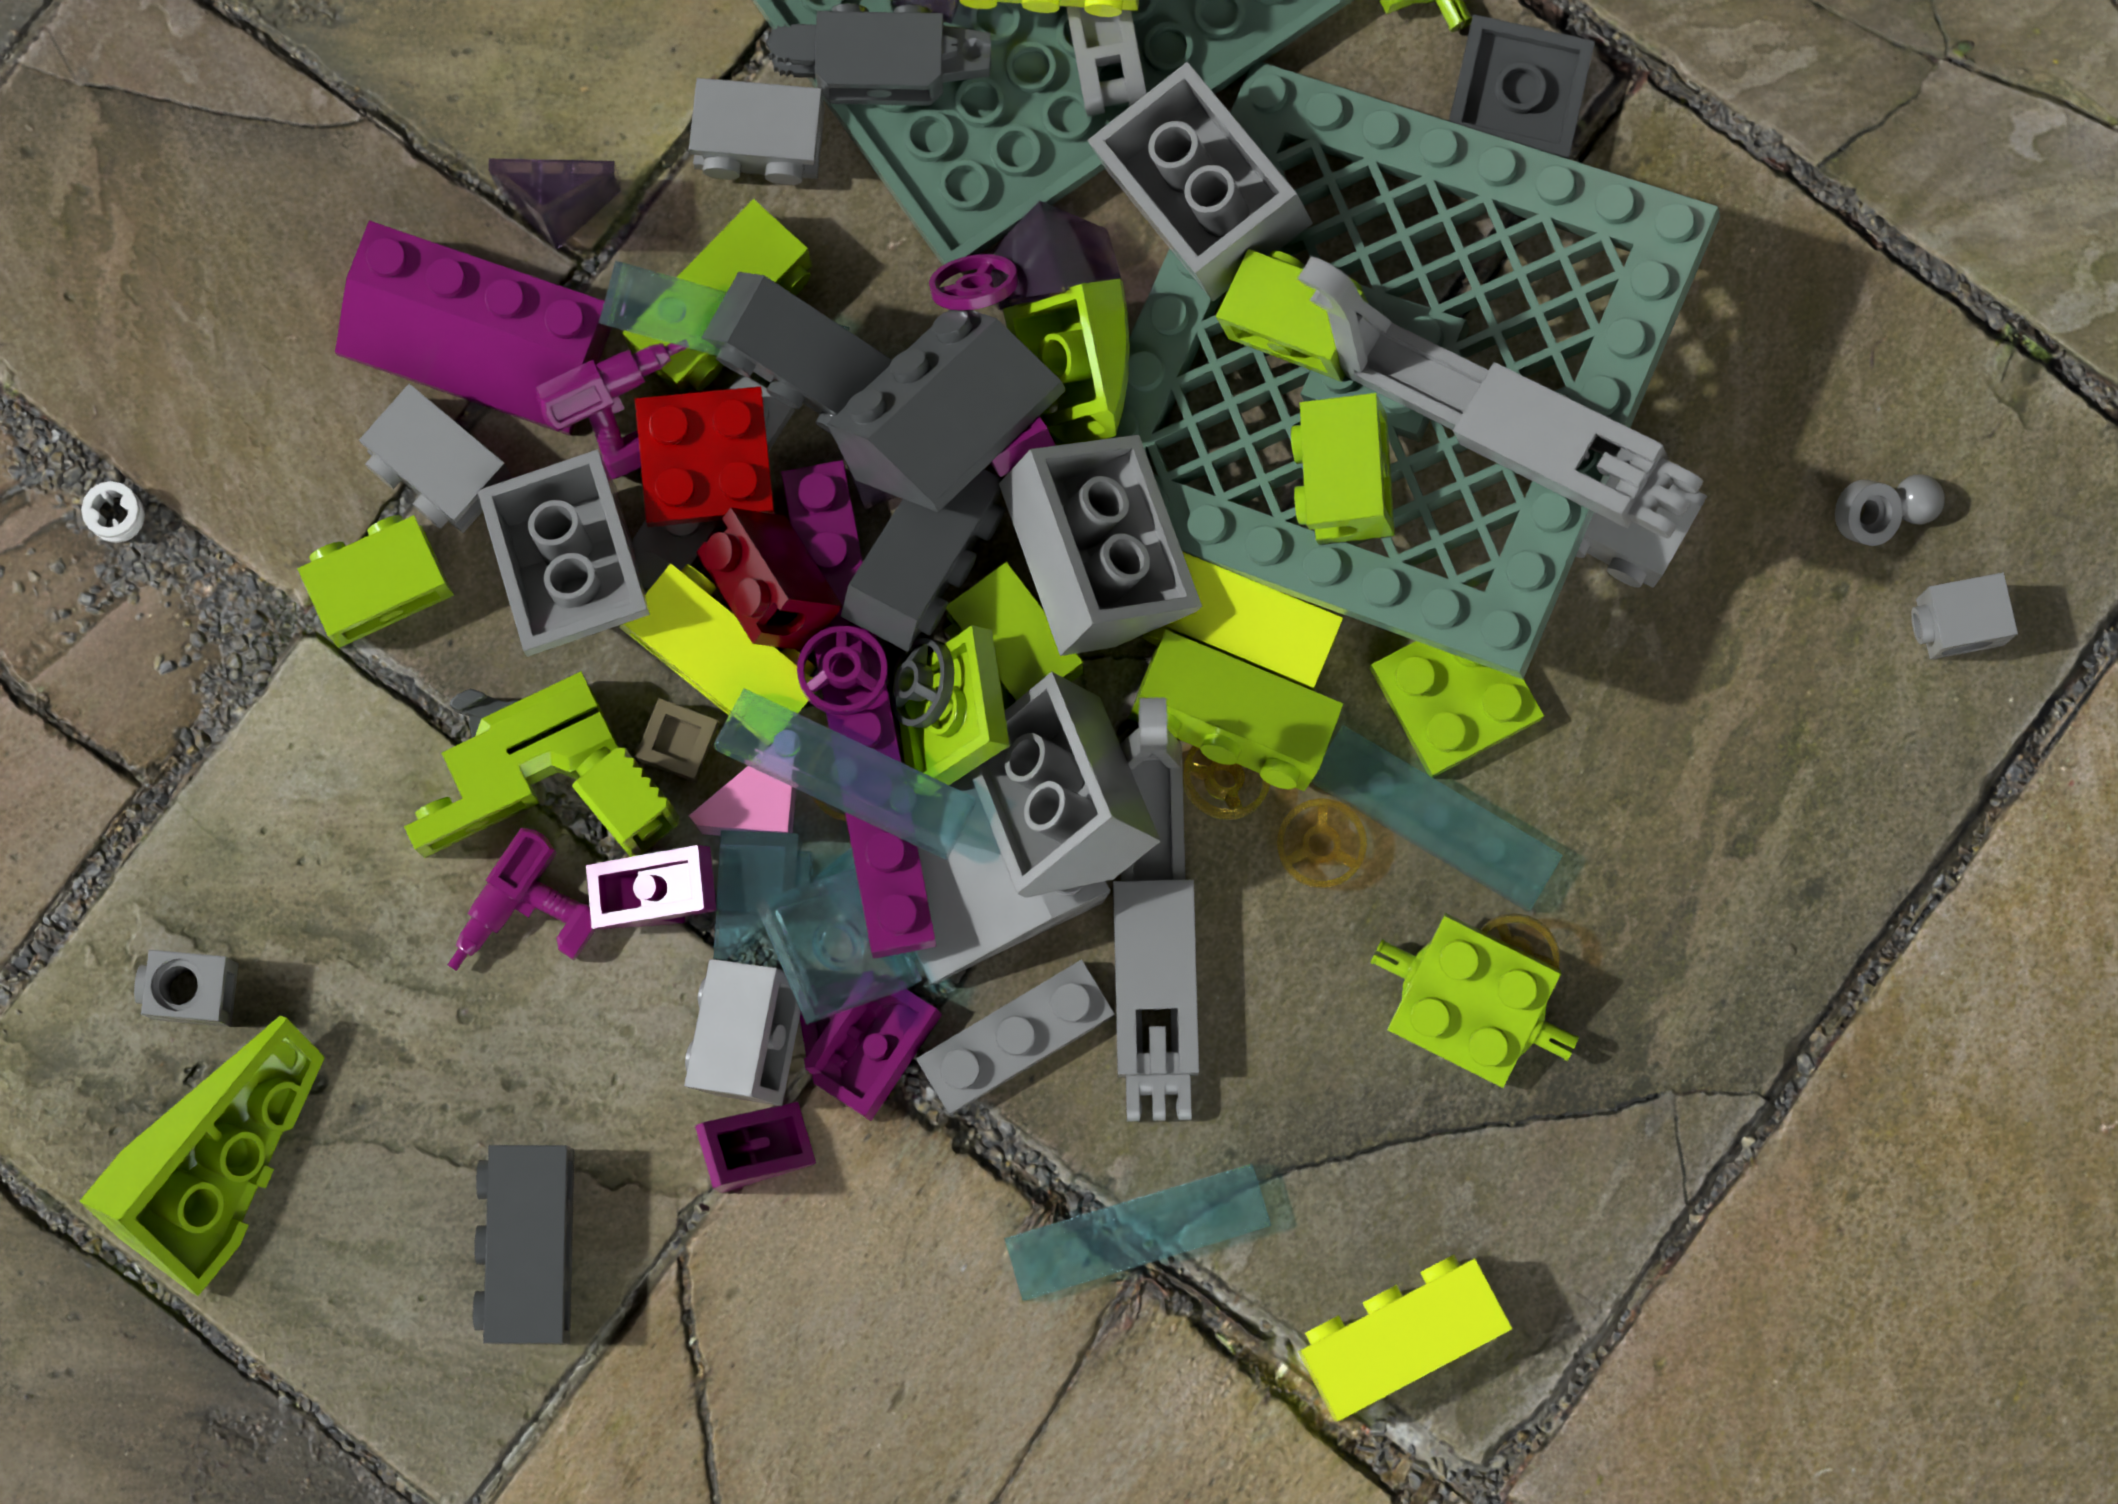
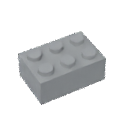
[1087,62,1313,301]

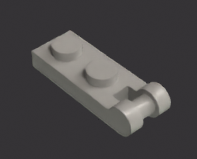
[1066,6,1146,117]

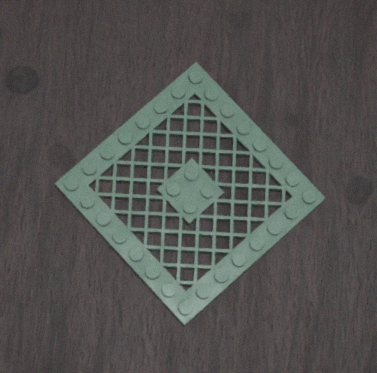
[1107,61,1720,679]

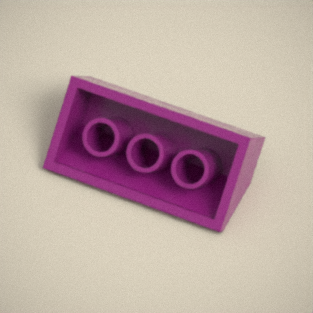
[335,220,614,436]

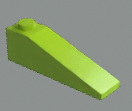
[79,1015,325,1296]

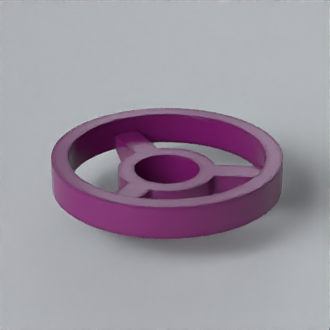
[929,254,1018,310]
[797,626,888,715]

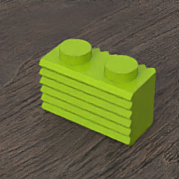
[572,746,679,857]

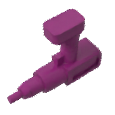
[536,338,687,479]
[447,828,596,971]

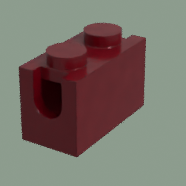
[696,508,843,650]

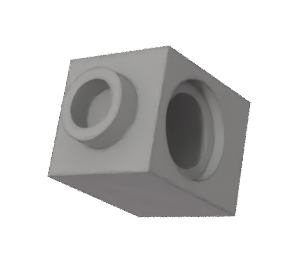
[1911,572,2018,660]
[134,950,239,1027]

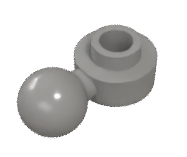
[1835,474,1945,546]

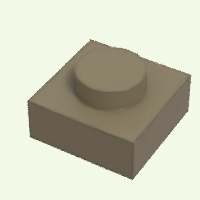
[635,698,720,783]

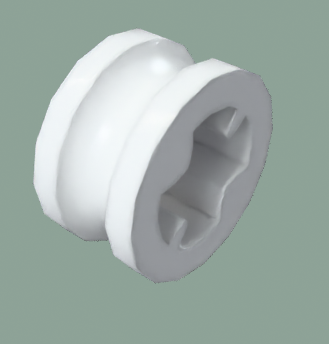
[81,481,145,543]

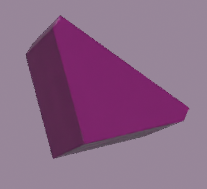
[695,1102,816,1193]

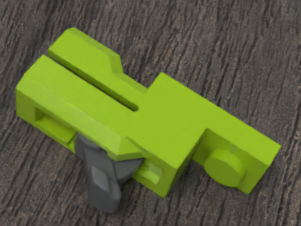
[404,671,619,858]

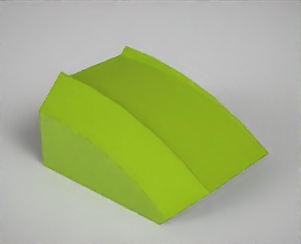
[1003,279,1130,445]

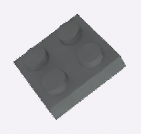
[1449,14,1595,159]

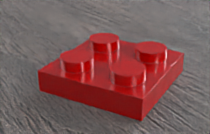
[635,386,774,527]

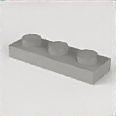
[916,959,1115,1116]

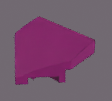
[800,972,942,1121]

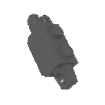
[766,4,992,106]

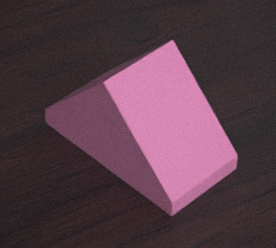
[689,733,800,841]

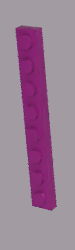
[781,460,937,959]

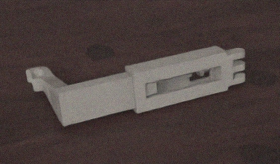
[1298,257,1703,539]
[1113,698,1199,1122]

